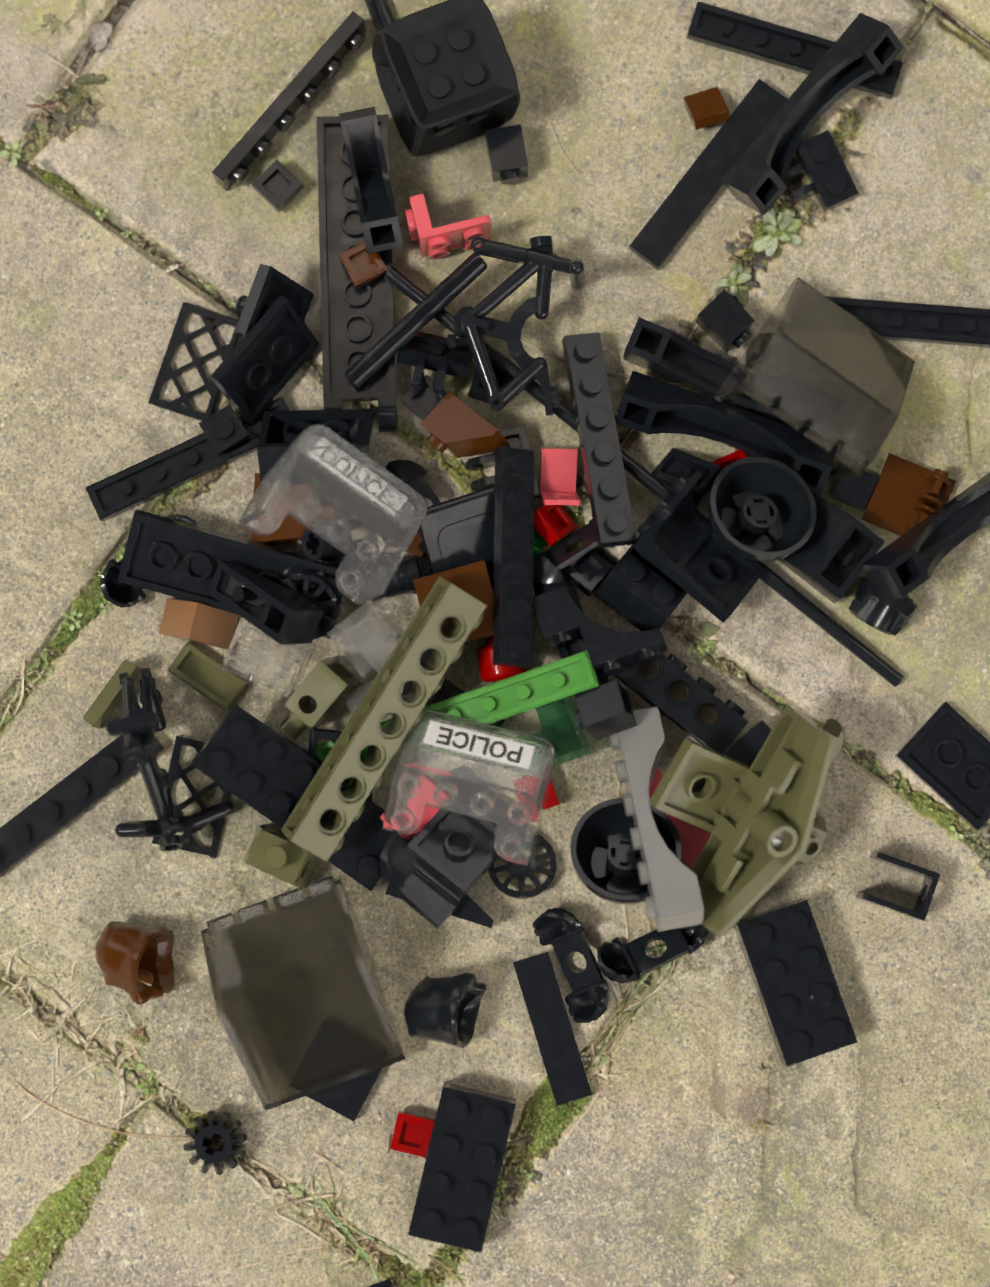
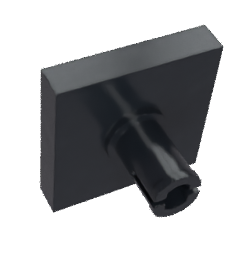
[235,264,314,337]

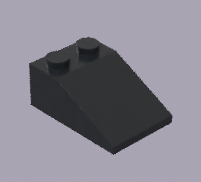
[257,409,374,488]

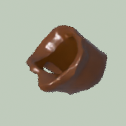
[95,921,175,1005]

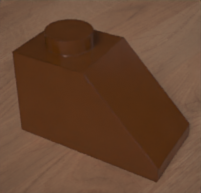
[421,391,510,458]

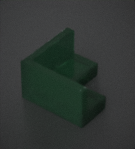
[515,696,591,779]

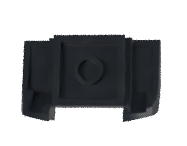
[380,766,532,929]

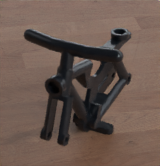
[447,236,585,416]
[106,667,234,852]

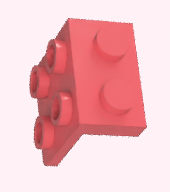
[404,194,491,259]

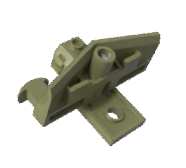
[649,705,844,938]

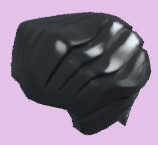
[849,577,918,636]

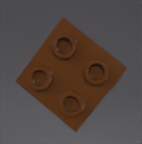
[861,453,956,536]

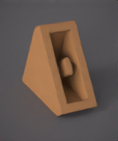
[159,598,239,650]

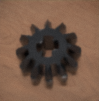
[183,1110,248,1175]

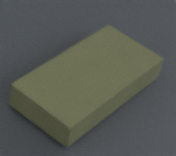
[167,641,249,712]
[83,659,141,729]

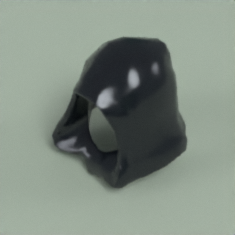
[404,973,486,1048]

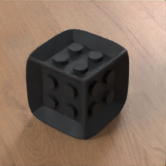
[372,0,521,156]

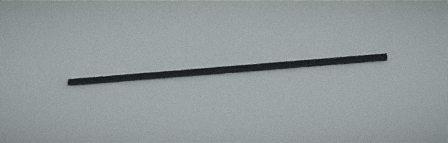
[384,266,904,687]

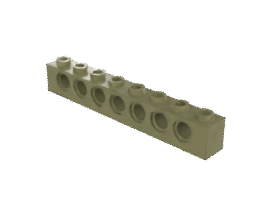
[281,576,487,861]

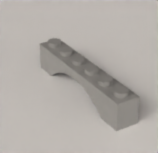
[609,707,704,932]

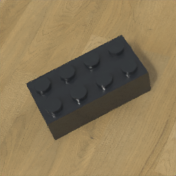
[734,899,857,1067]
[408,1082,516,1253]

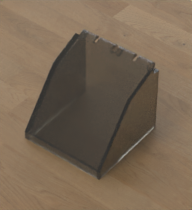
[714,277,915,481]
[201,875,406,1111]

